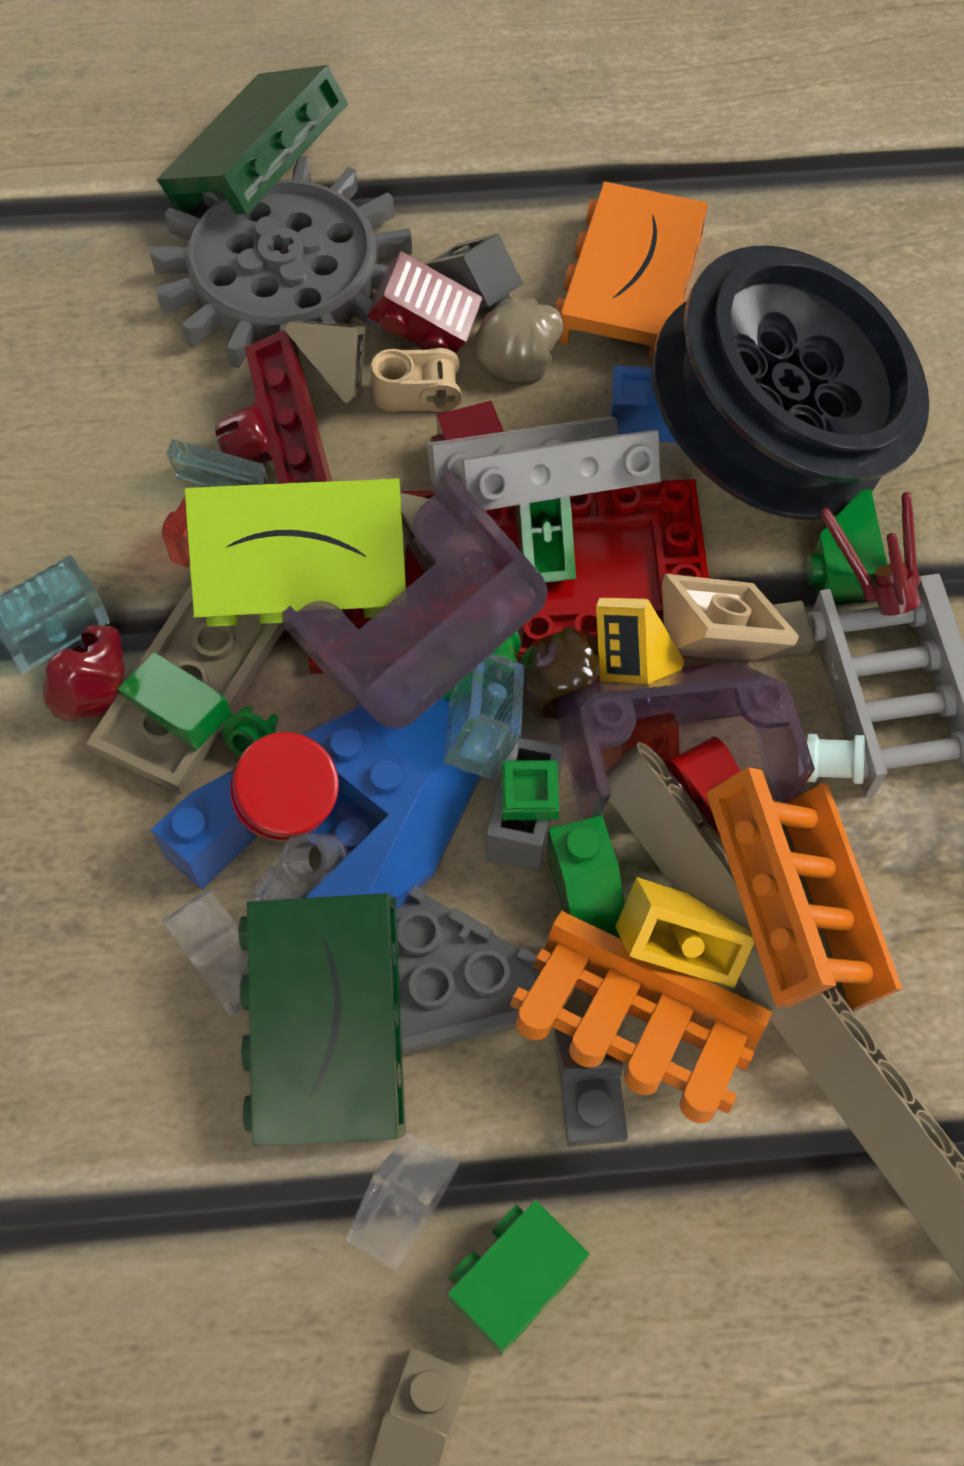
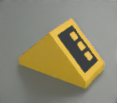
[596,598,685,684]

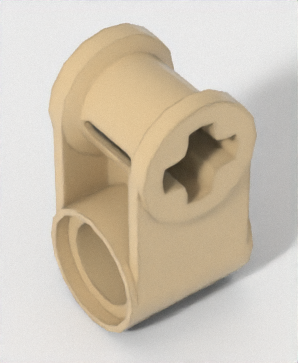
[371,348,462,413]

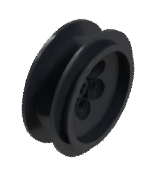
[651,245,929,520]

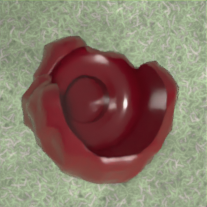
[43,625,126,721]

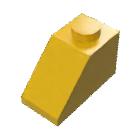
[615,877,755,988]

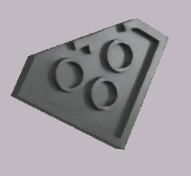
[397,886,541,1055]

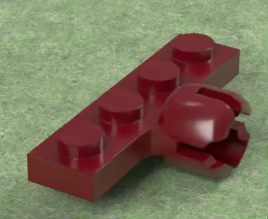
[215,330,332,484]

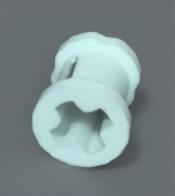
[806,734,865,784]

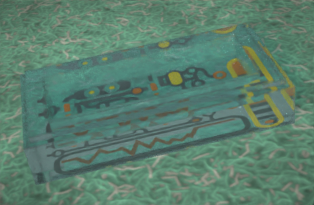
[166,439,270,487]

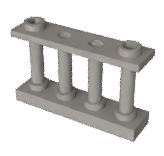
[427,416,661,513]
[807,573,964,797]

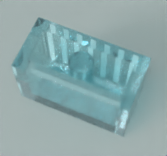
[0,555,110,674]
[443,647,524,780]

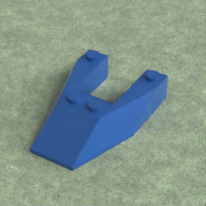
[151,672,501,910]

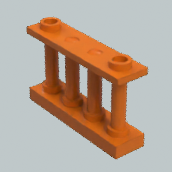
[706,767,903,1010]

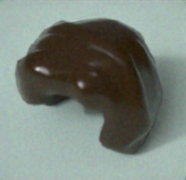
[518,628,599,720]

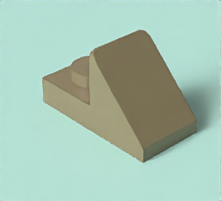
[370,1348,471,1466]

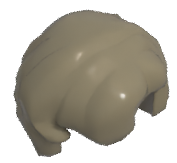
[475,298,563,383]

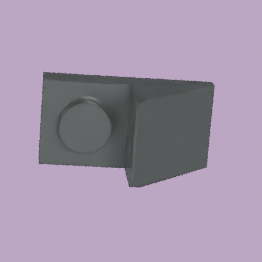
[554,1029,628,1147]

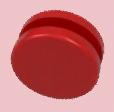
[229,732,339,842]

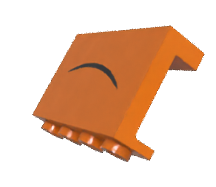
[555,182,709,365]

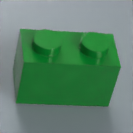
[448,1200,590,1356]

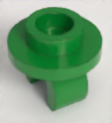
[222,706,278,757]

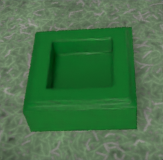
[501,760,559,820]

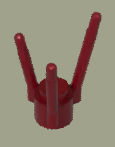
[820,492,921,616]

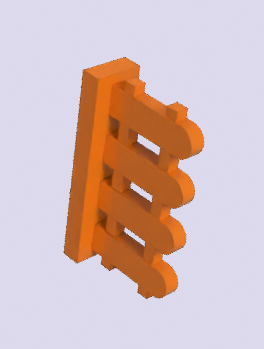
[510,911,773,1123]

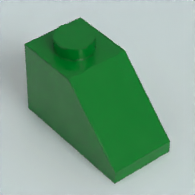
[806,489,887,603]
[546,815,625,939]

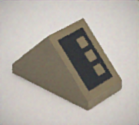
[283,320,365,404]

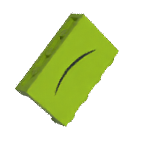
[185,478,407,627]

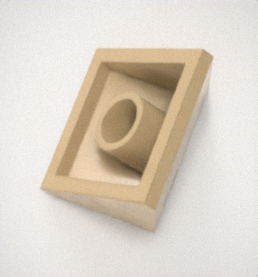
[662,574,799,661]

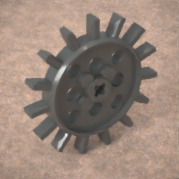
[150,156,412,368]

